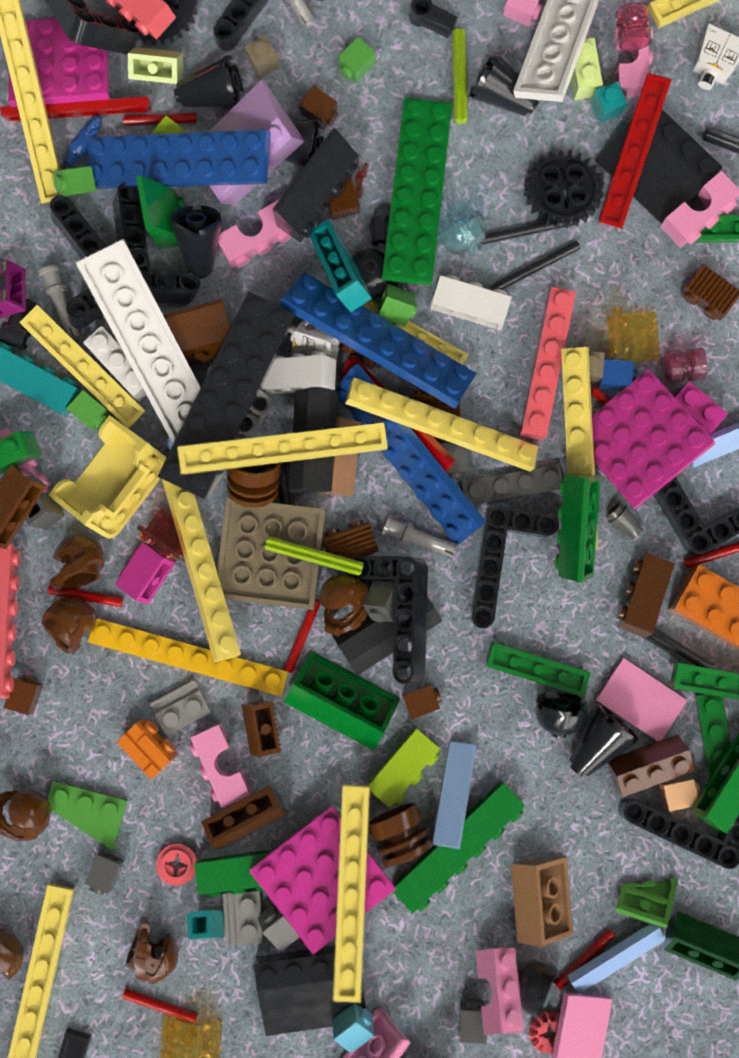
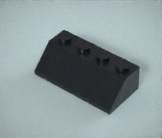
[273,128,360,243]

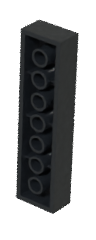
[157,291,295,500]

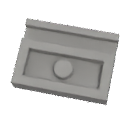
[149,680,212,736]
[223,890,264,946]

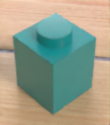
[591,81,627,123]
[187,910,225,940]

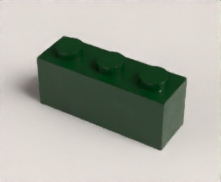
[663,911,739,981]

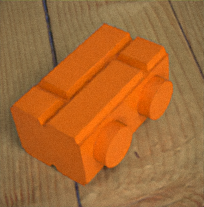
[116,718,178,780]

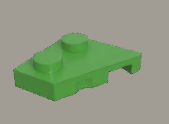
[615,878,679,929]

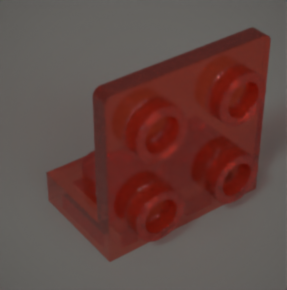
[136,508,185,562]

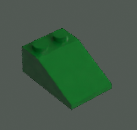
[136,176,185,249]

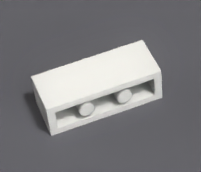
[431,275,512,330]
[83,326,146,402]
[260,351,336,394]

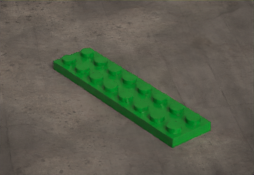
[382,97,452,286]

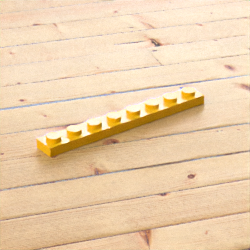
[88,618,289,696]

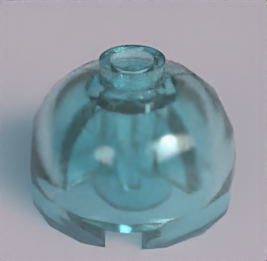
[437,209,487,256]

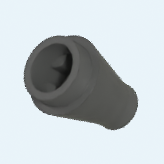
[606,502,643,539]

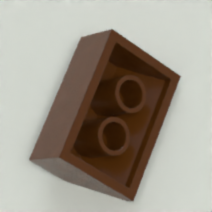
[163,299,231,366]

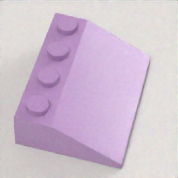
[208,80,304,205]

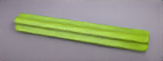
[452,28,468,124]
[265,536,364,575]

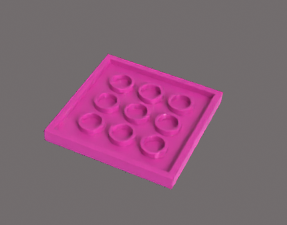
[8,14,109,108]
[592,369,716,510]
[249,805,396,954]

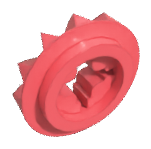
[156,843,197,886]
[529,1011,560,1055]

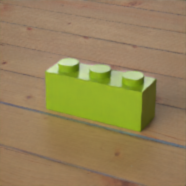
[367,727,440,808]

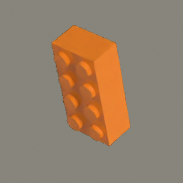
[668,565,739,650]

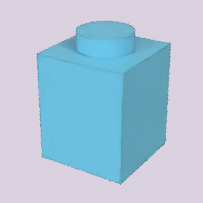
[332,1003,374,1053]

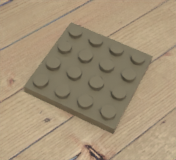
[217,498,327,610]

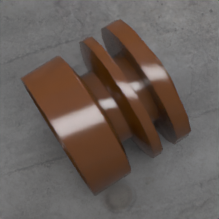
[226,462,281,508]
[368,802,433,867]

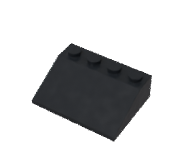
[595,109,723,224]
[253,945,366,1036]

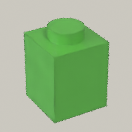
[338,37,376,83]
[53,166,96,196]
[378,284,418,326]
[66,390,110,431]

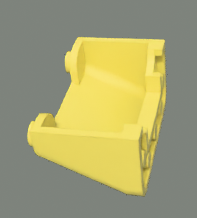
[48,415,166,539]

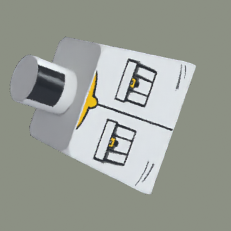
[693,24,739,90]
[286,320,340,362]

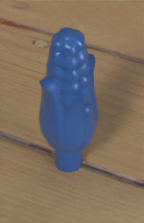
[63,116,102,168]

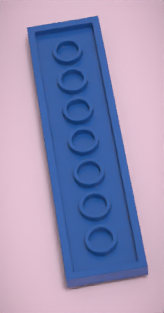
[87,129,271,189]
[279,272,477,409]
[335,364,486,545]

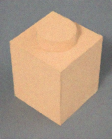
[659,777,701,811]

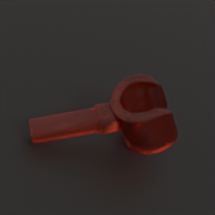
[355,162,367,198]

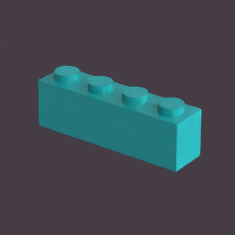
[310,219,372,312]
[0,342,81,417]

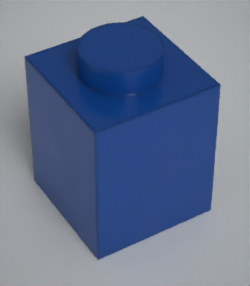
[598,359,637,390]

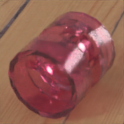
[615,2,652,51]
[664,347,707,383]

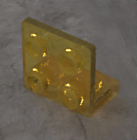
[606,307,660,363]
[160,1016,222,1058]

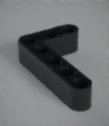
[45,0,140,55]
[213,0,323,51]
[112,183,201,304]
[50,195,107,328]
[654,477,739,555]
[470,506,559,628]
[353,556,428,684]
[619,797,739,869]

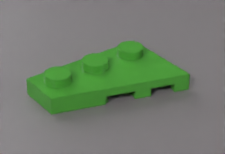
[48,780,128,851]

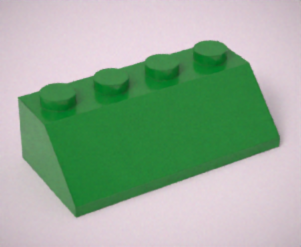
[555,473,601,583]
[284,651,400,751]

